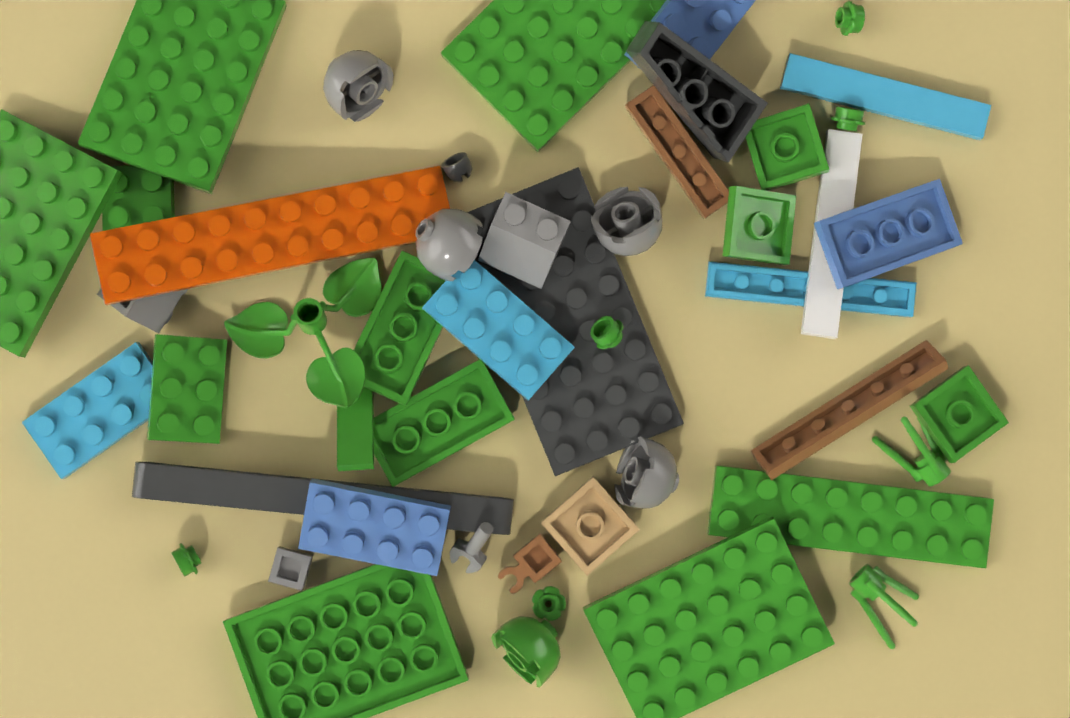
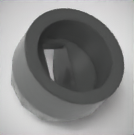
[442,152,472,182]

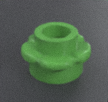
[835,1,865,36]
[831,106,865,131]
[590,316,624,350]
[171,543,201,577]
[532,586,566,621]

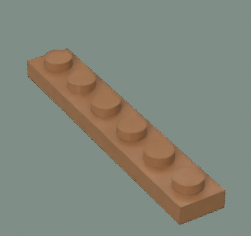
[751,340,949,481]

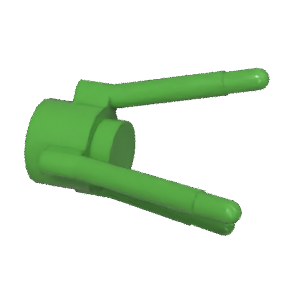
[872,416,951,487]
[849,564,919,649]

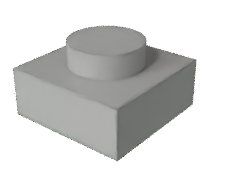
[268,546,313,591]

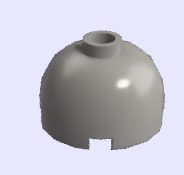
[323,50,394,122]
[591,187,662,256]
[415,209,483,281]
[615,436,679,509]

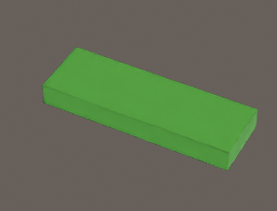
[337,387,374,471]

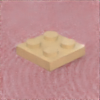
[541,477,640,576]

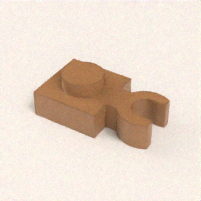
[498,533,562,594]

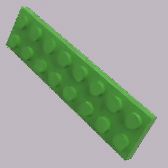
[707,465,994,569]

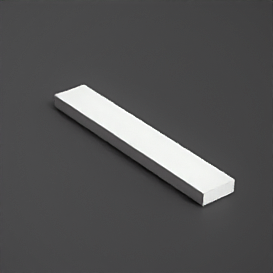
[801,129,863,339]

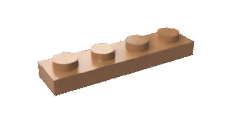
[625,85,729,219]

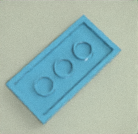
[422,260,575,401]
[22,342,153,479]

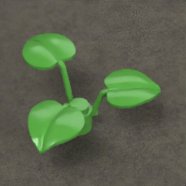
[224,258,382,408]

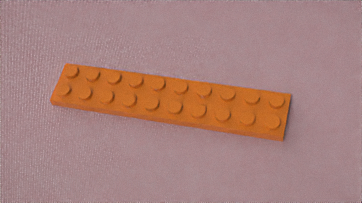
[89,166,450,305]

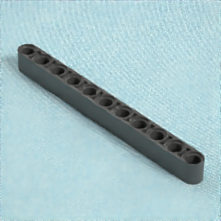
[132,462,514,535]

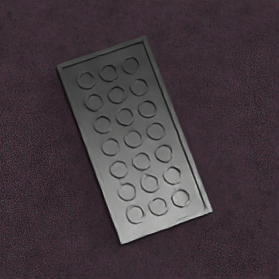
[467,167,684,476]

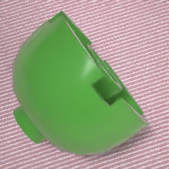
[491,616,561,688]

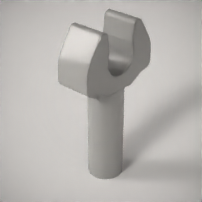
[450,522,493,573]

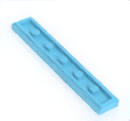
[780,53,991,140]
[705,261,917,318]

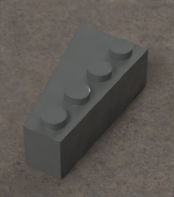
[626,21,768,162]

